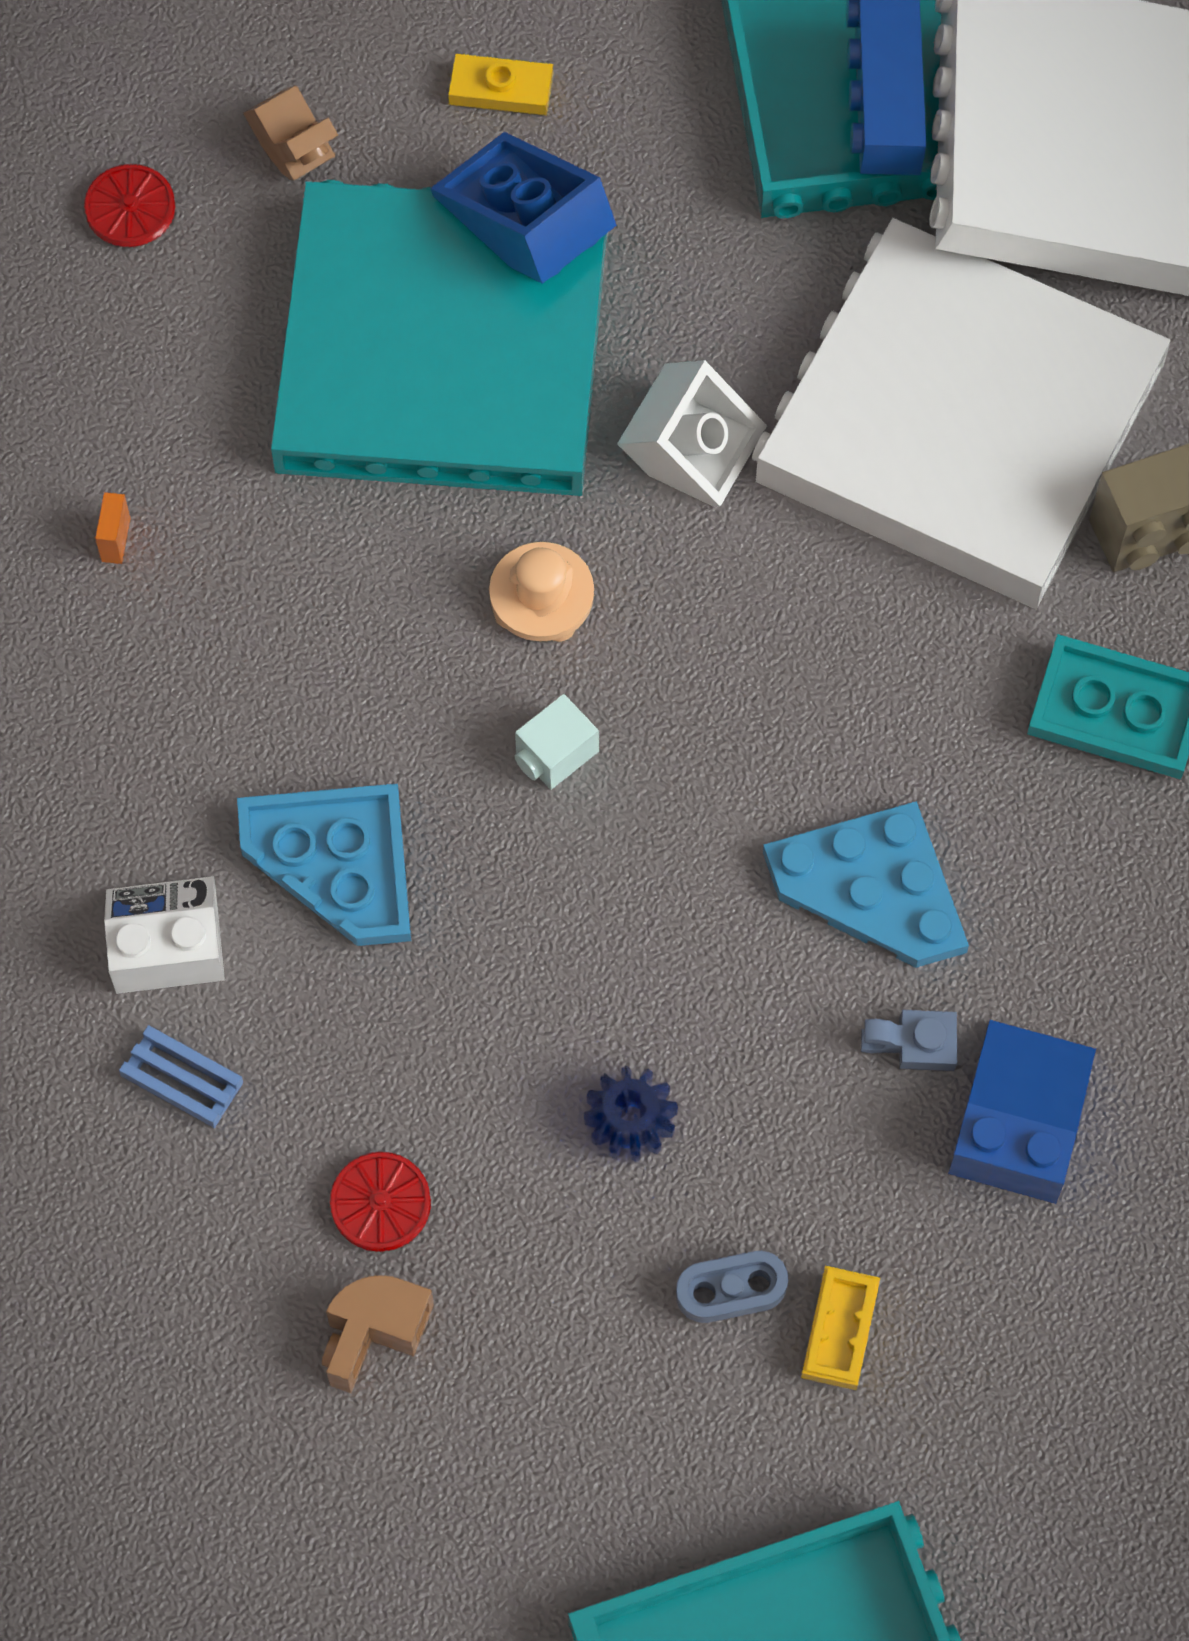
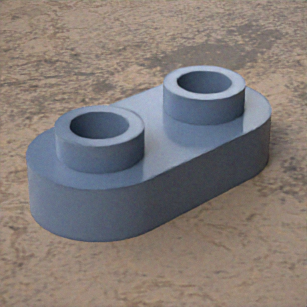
[676,1251,788,1323]

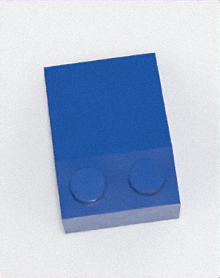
[430,132,617,284]
[948,1020,1096,1204]

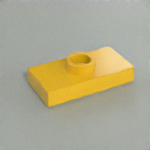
[448,53,553,116]
[801,1265,880,1391]

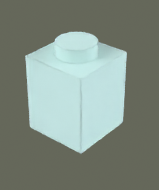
[515,694,599,790]

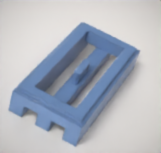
[119,1025,243,1128]

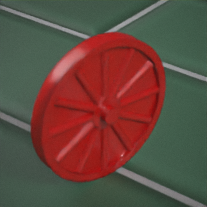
[84,164,175,247]
[330,1152,431,1252]

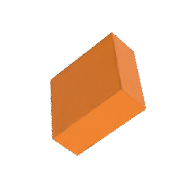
[95,492,131,564]

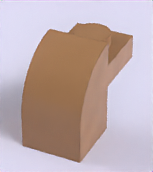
[243,85,338,181]
[322,1275,434,1393]

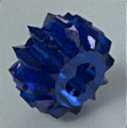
[584,1065,678,1163]

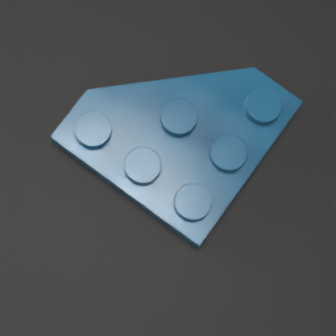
[237,783,411,946]
[763,801,969,968]

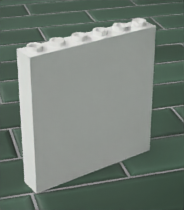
[930,0,1189,296]
[752,218,1171,610]

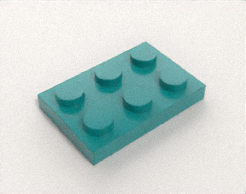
[1027,634,1189,780]

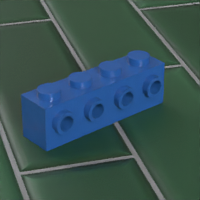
[846,0,926,175]

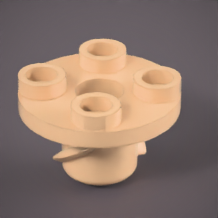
[489,542,594,642]

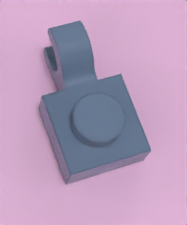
[861,1010,957,1071]

